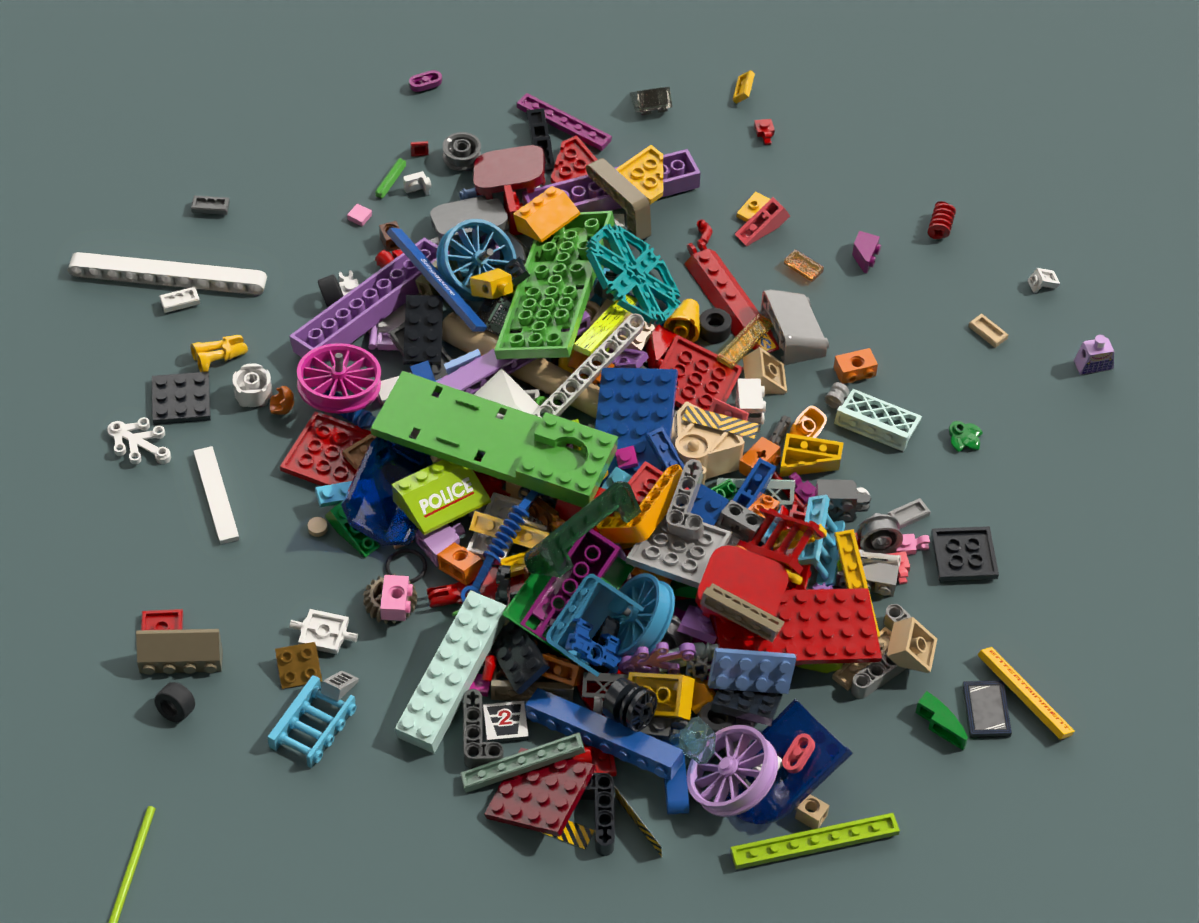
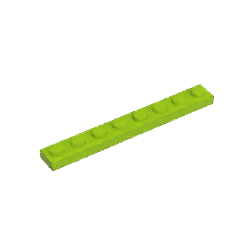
[730,813,900,869]

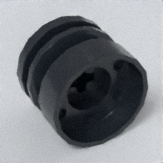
[602,678,658,731]

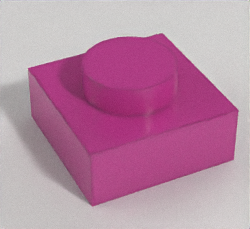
[616,445,639,470]

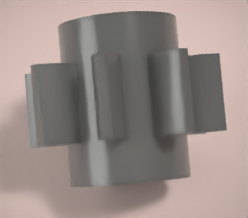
[687,655,712,681]

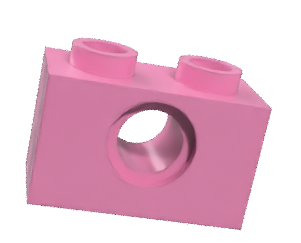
[380,575,413,621]

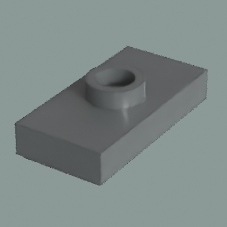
[191,195,230,215]

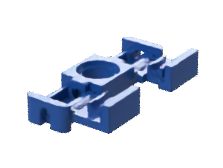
[565,618,621,673]

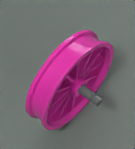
[297,343,381,413]

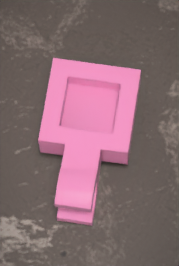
[896,534,930,555]

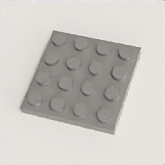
[626,514,732,588]

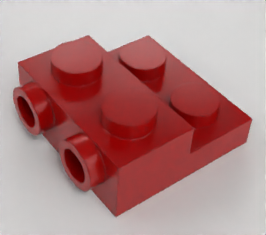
[504,185,523,235]

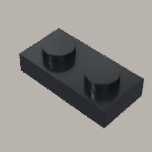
[505,256,530,287]

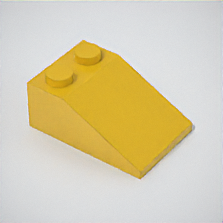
[628,672,695,720]

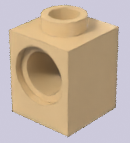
[795,793,830,829]

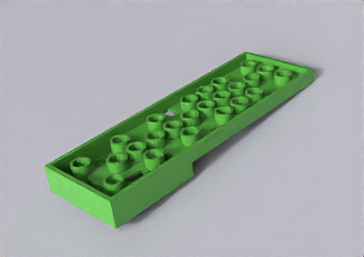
[494,211,616,359]
[371,371,618,510]

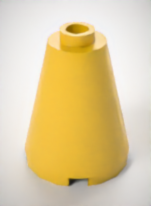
[664,299,700,343]

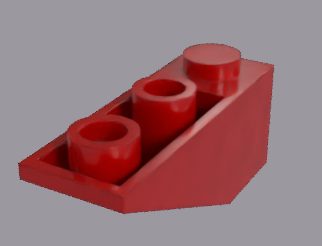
[646,325,677,369]

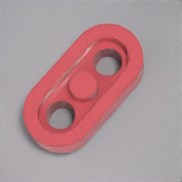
[782,733,815,773]

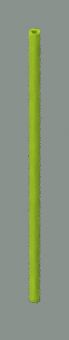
[108,806,156,923]

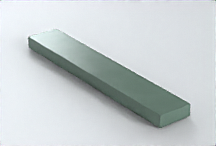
[461,733,585,793]

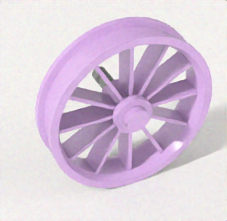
[687,725,778,817]

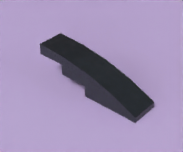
[527,108,555,171]

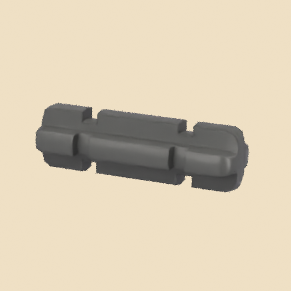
[769,415,791,446]

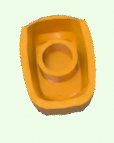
[789,406,827,438]

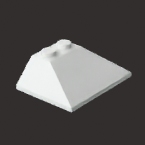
[474,368,540,457]

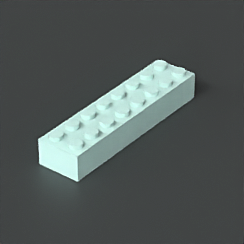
[395,590,507,753]

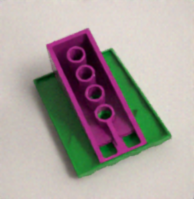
[502,524,634,660]

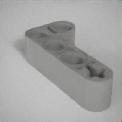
[666,459,704,540]

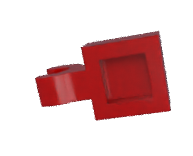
[754,119,775,145]

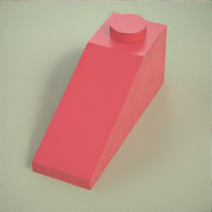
[735,197,790,246]

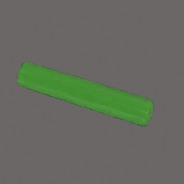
[375,158,406,199]

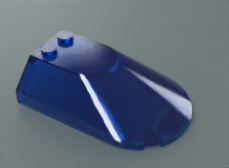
[341,436,433,545]
[725,699,853,824]

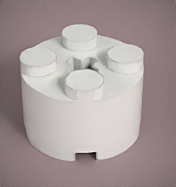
[232,364,272,407]

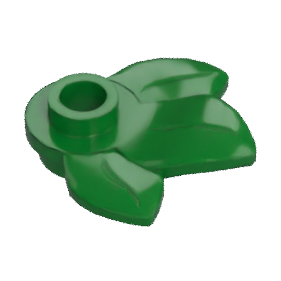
[949,421,983,452]

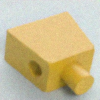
[469,268,513,299]

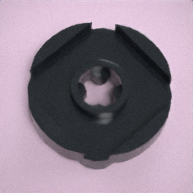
[495,565,511,605]

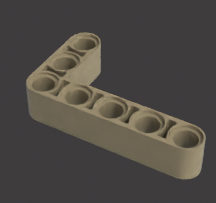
[586,158,651,240]

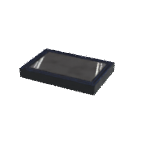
[962,681,1012,738]

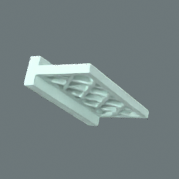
[834,389,922,452]

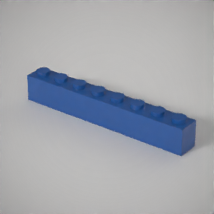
[525,688,683,780]

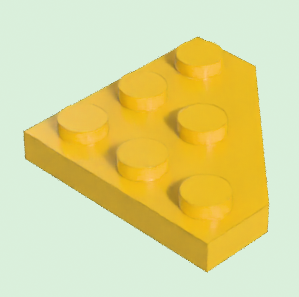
[616,145,663,205]

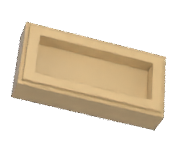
[968,314,1008,348]

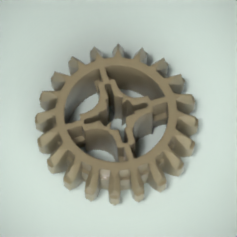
[363,573,417,624]

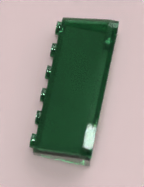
[524,481,642,578]

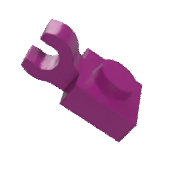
[789,472,816,505]

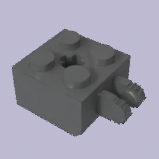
[815,479,871,522]

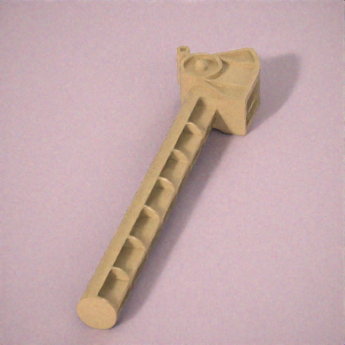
[442,313,745,485]

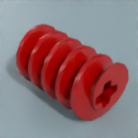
[927,201,956,239]

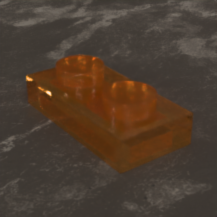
[784,249,824,282]

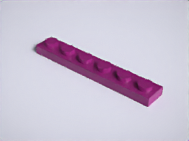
[517,93,612,151]

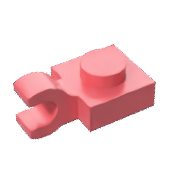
[886,551,910,584]

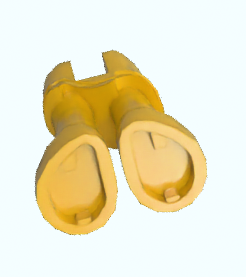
[190,335,248,372]

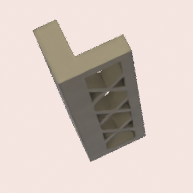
[700,583,784,643]

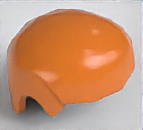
[270,386,294,415]

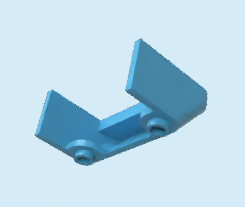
[546,574,644,677]

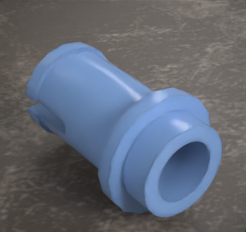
[459,188,483,200]

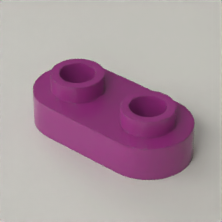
[409,70,442,92]

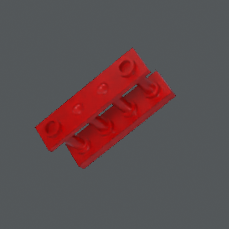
[737,507,824,575]

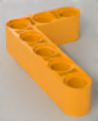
[596,464,683,543]

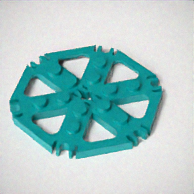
[586,224,681,325]

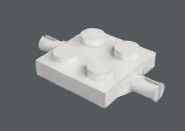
[289,609,358,654]

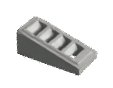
[320,670,359,701]

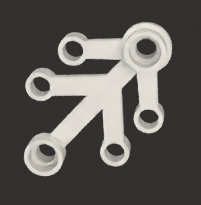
[107,417,171,464]

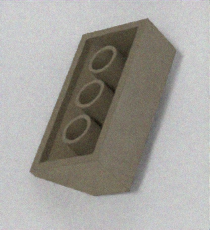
[136,629,223,674]

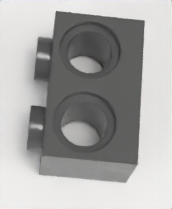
[716,500,765,542]

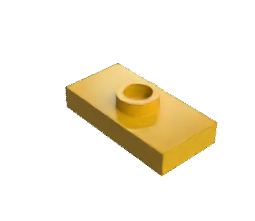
[733,70,755,104]
[736,192,770,222]

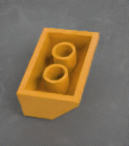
[513,186,580,242]

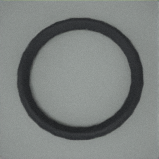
[385,549,427,583]

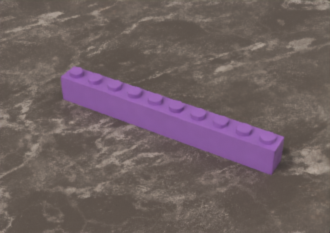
[432,311,590,398]

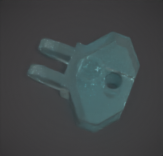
[670,717,716,765]

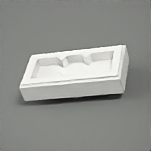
[159,287,200,313]

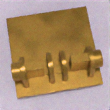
[275,642,322,689]

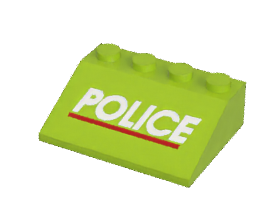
[392,460,491,535]

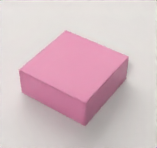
[347,204,372,227]

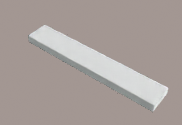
[194,446,239,545]

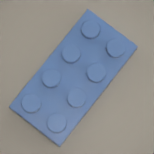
[707,648,796,694]

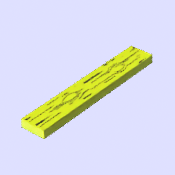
[573,294,639,356]

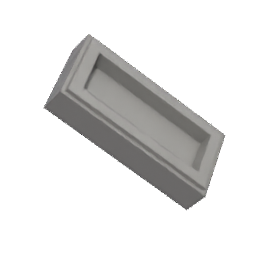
[887,498,931,529]

